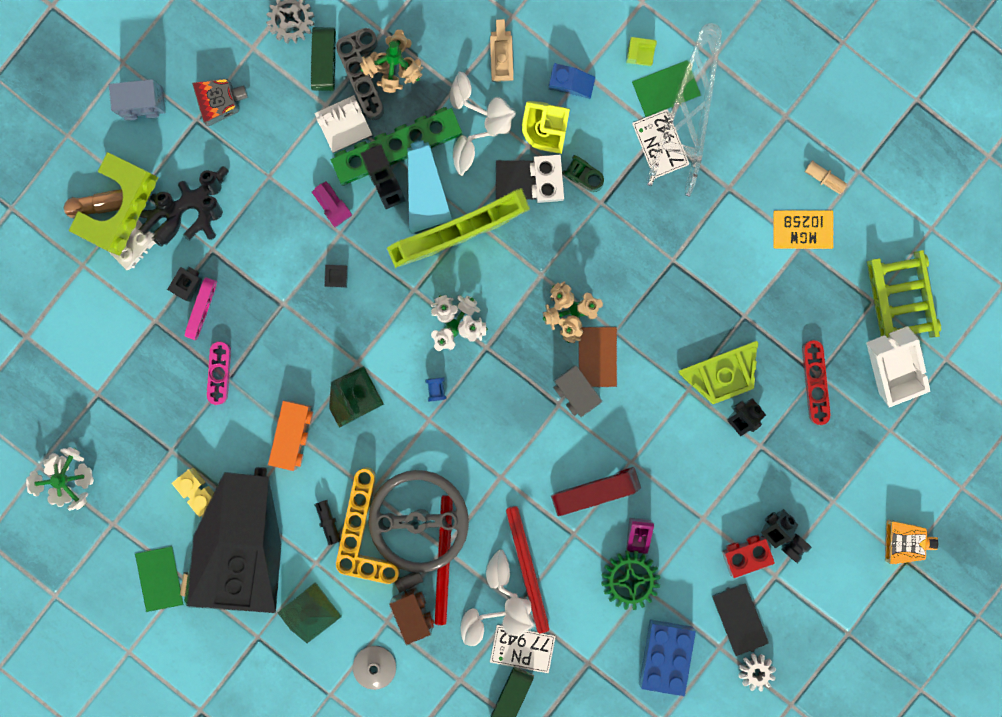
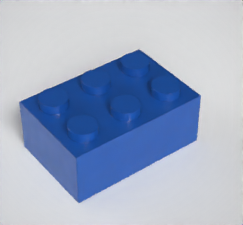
[639,619,696,696]

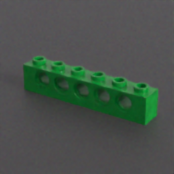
[330,107,463,186]

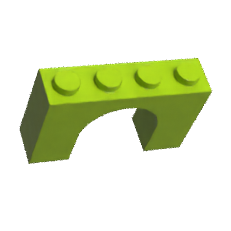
[68,152,159,256]

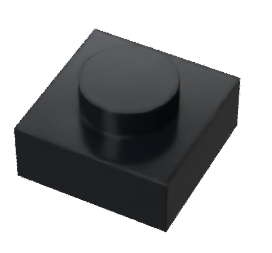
[324,265,348,288]

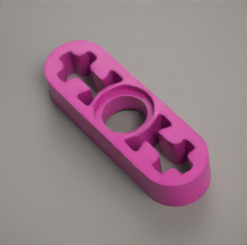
[185,277,217,341]
[207,342,231,405]

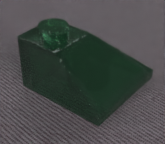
[329,366,384,428]
[278,582,342,643]

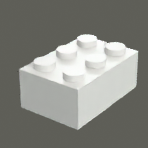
[866,326,930,407]

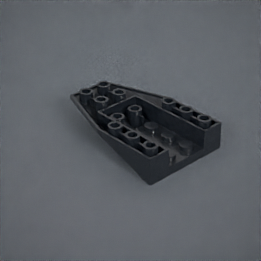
[184,472,281,613]

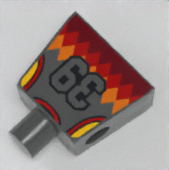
[192,79,248,126]

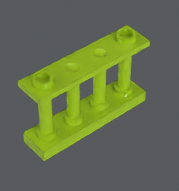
[866,250,941,338]

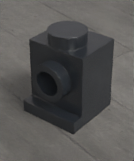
[167,266,203,302]

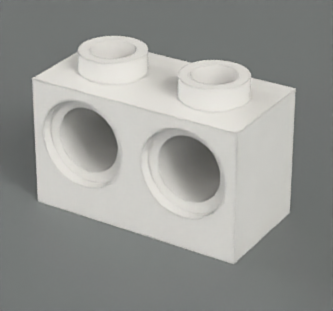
[530,155,564,203]

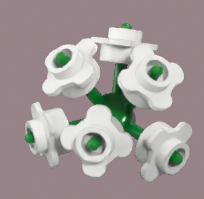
[431,295,488,351]

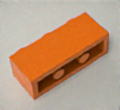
[268,400,313,471]

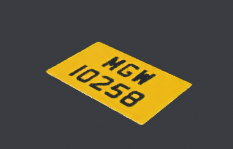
[773,211,833,249]

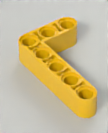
[336,467,400,584]

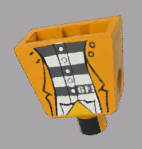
[885,520,938,564]

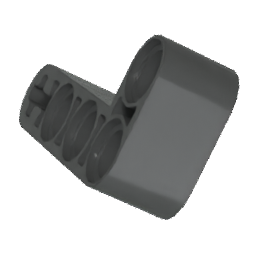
[336,28,384,120]

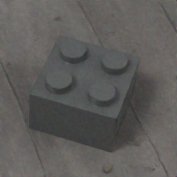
[553,365,603,417]

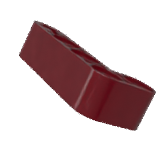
[551,467,641,516]

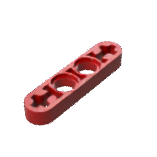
[802,340,831,425]

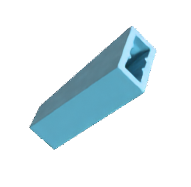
[407,140,452,234]

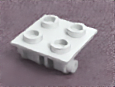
[315,95,372,153]
[109,220,156,270]

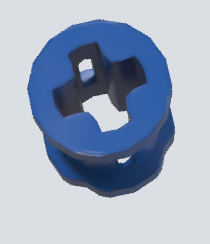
[425,377,447,402]

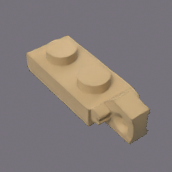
[490,19,514,82]

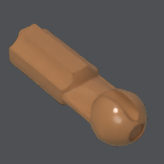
[63,189,123,219]

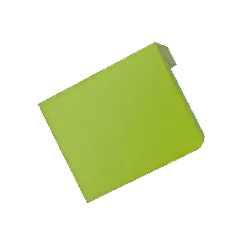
[626,37,657,66]

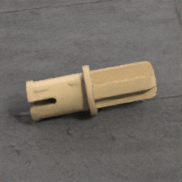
[804,160,847,194]

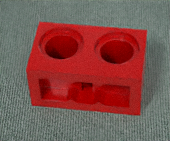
[722,535,775,578]

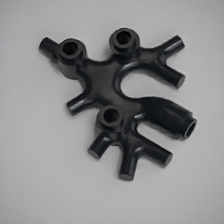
[138,166,229,247]

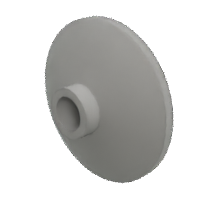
[353,646,396,690]

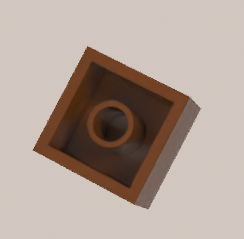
[389,587,435,645]

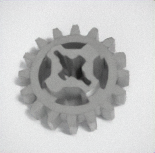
[266,0,315,44]

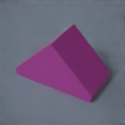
[626,518,654,554]

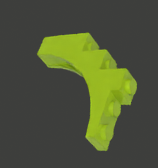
[387,189,530,268]

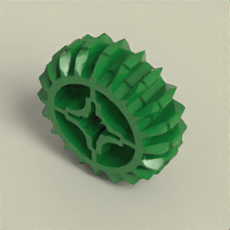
[601,550,660,610]

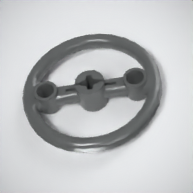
[368,470,469,573]

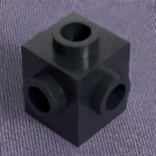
[727,398,766,437]
[761,509,798,548]

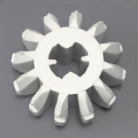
[738,654,776,692]

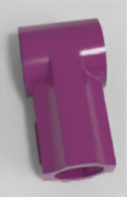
[312,181,352,227]

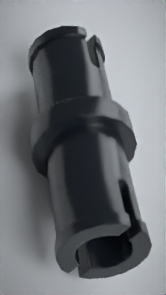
[314,500,341,546]

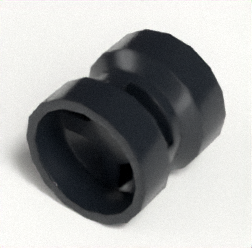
[781,533,812,564]

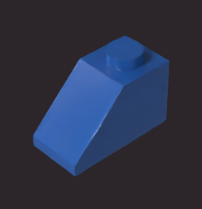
[548,63,596,99]

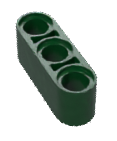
[311,27,336,91]
[490,666,534,717]

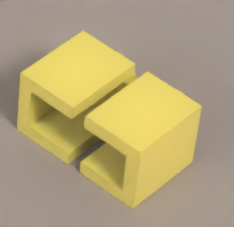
[172,468,214,517]

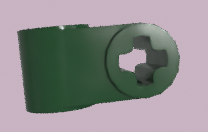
[562,155,604,192]

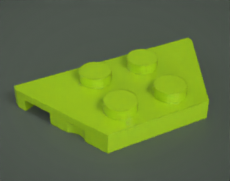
[678,341,758,404]

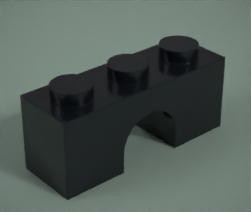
[360,144,406,209]

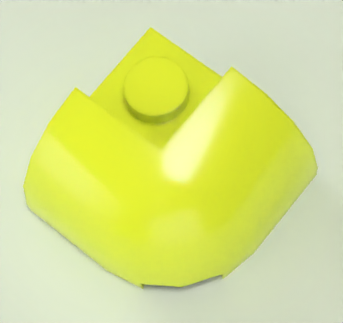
[522,101,570,154]

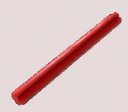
[435,495,453,626]
[506,506,550,634]

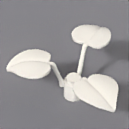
[450,72,516,176]
[461,549,534,646]

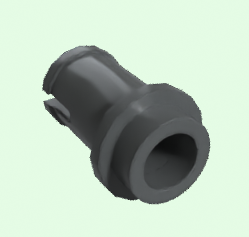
[394,572,423,593]

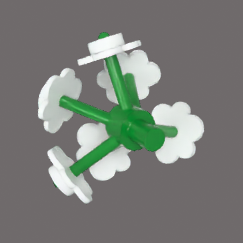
[26,447,94,511]

